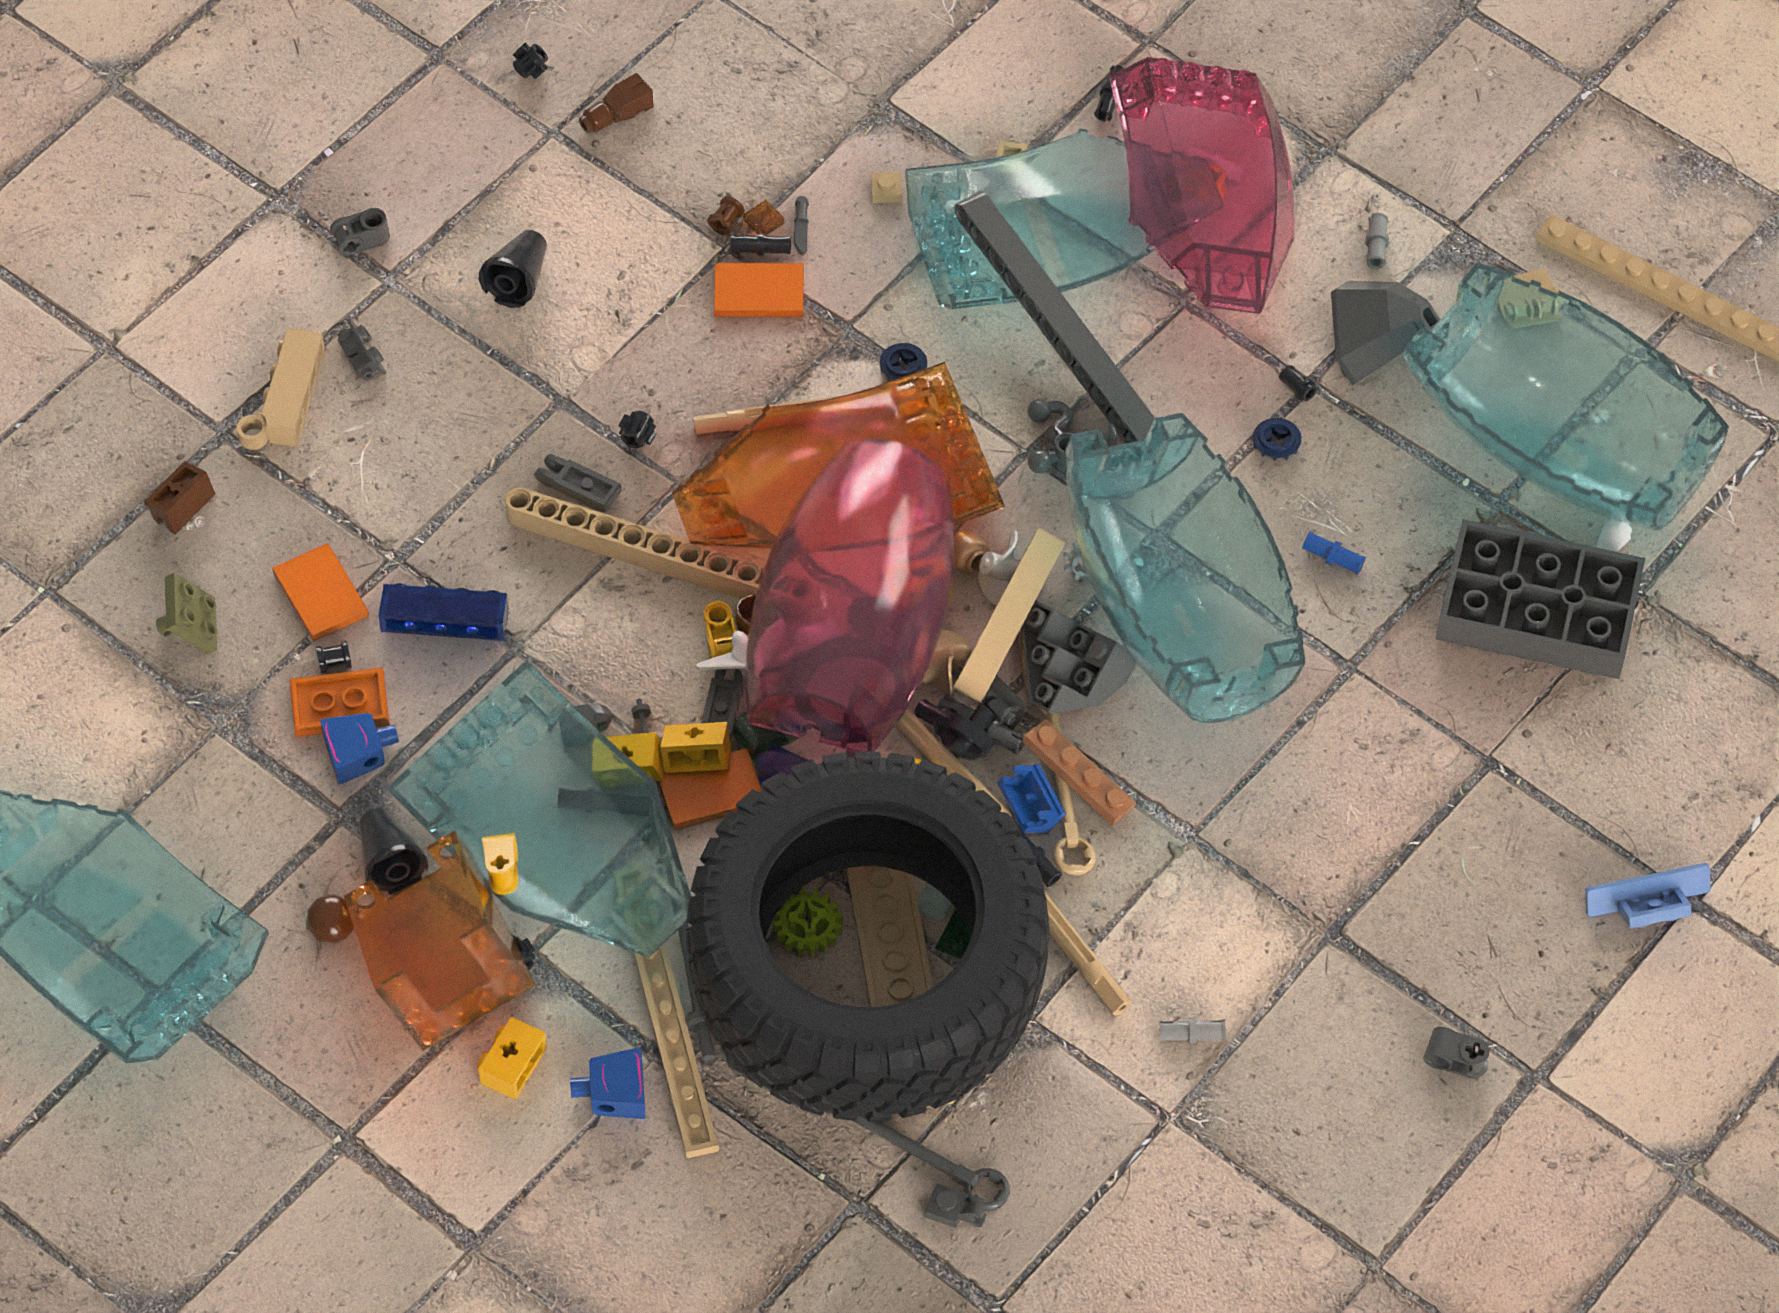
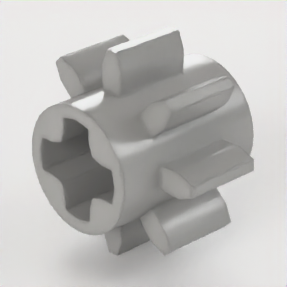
[1063,542,1101,581]

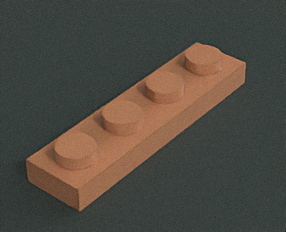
[1022,719,1136,826]

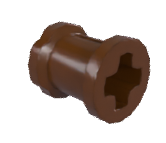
[707,196,745,235]

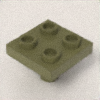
[156,573,217,654]

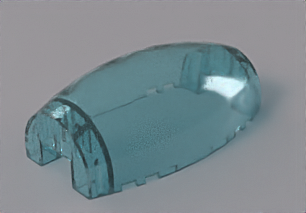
[1403,263,1729,531]
[1065,413,1305,723]

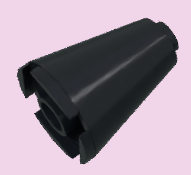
[478,230,547,308]
[360,808,429,895]

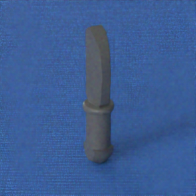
[794,196,809,255]

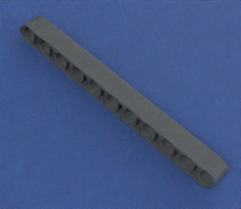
[954,191,1167,457]

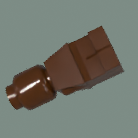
[579,73,654,133]

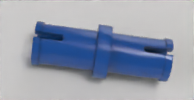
[1302,531,1366,575]

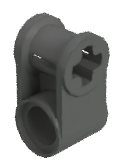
[330,208,390,256]
[1423,1027,1490,1079]

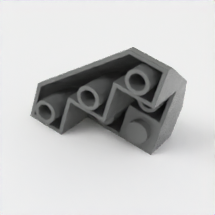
[1331,281,1444,385]
[1021,601,1141,714]

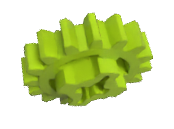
[773,889,843,957]

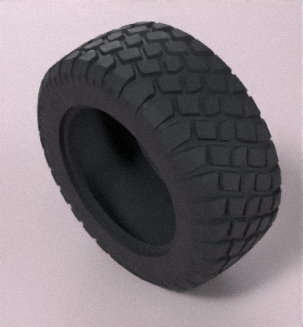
[686,751,1049,1121]

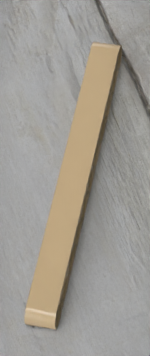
[505,488,819,619]

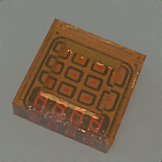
[743,200,784,236]

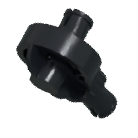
[914,699,995,760]

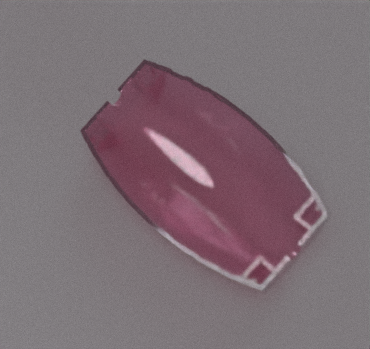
[745,438,954,752]

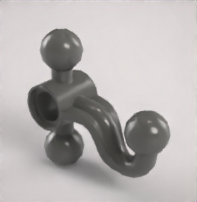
[1027,399,1102,473]

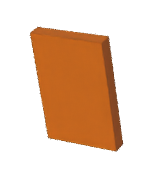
[714,263,804,317]
[272,543,369,641]
[289,667,390,737]
[659,748,762,830]

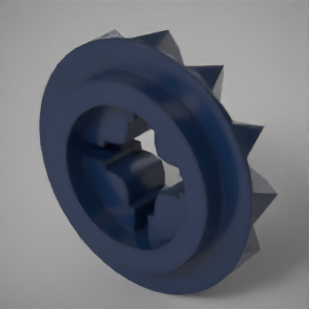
[880,343,927,385]
[1253,418,1301,461]

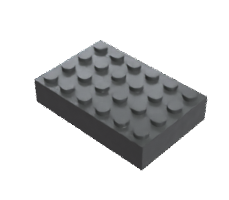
[1435,519,1645,679]

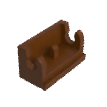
[144,461,216,534]

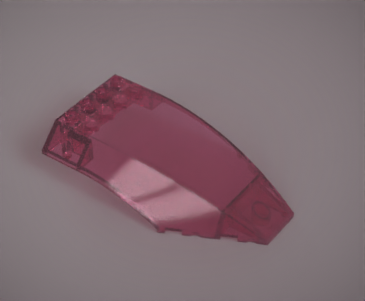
[1109,57,1294,314]

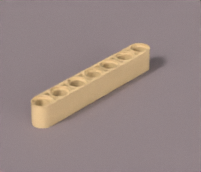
[953,527,1066,703]

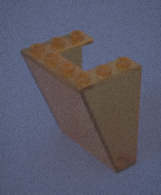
[344,830,536,1051]

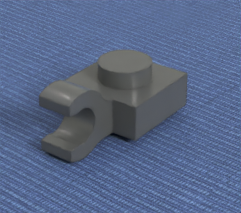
[925,1184,987,1228]

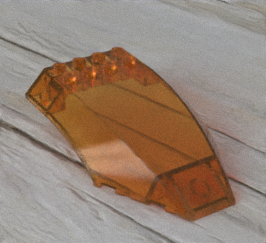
[672,362,1005,551]

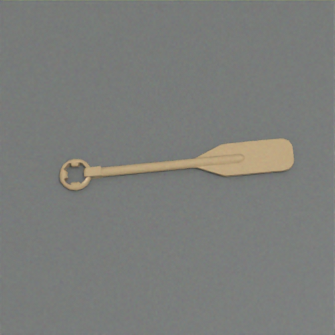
[1017,617,1096,876]

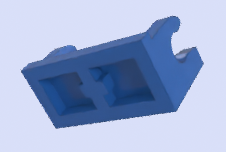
[996,764,1066,834]

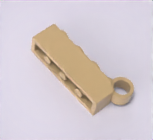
[237,328,325,450]

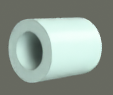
[916,883,952,920]

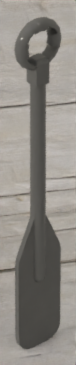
[726,1055,1010,1211]

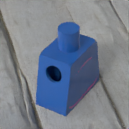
[320,713,399,785]
[570,1048,646,1119]

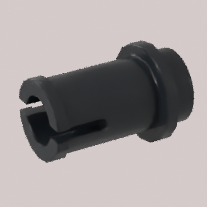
[1279,365,1317,401]

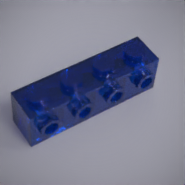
[378,583,509,641]

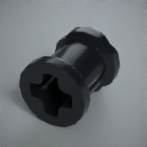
[316,640,352,673]

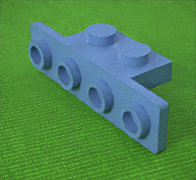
[1585,863,1710,928]

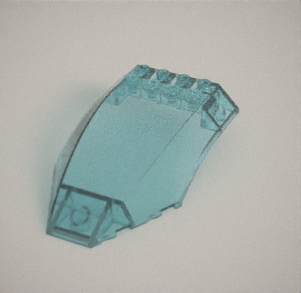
[905,128,1223,310]
[386,660,691,957]
[0,790,269,1064]

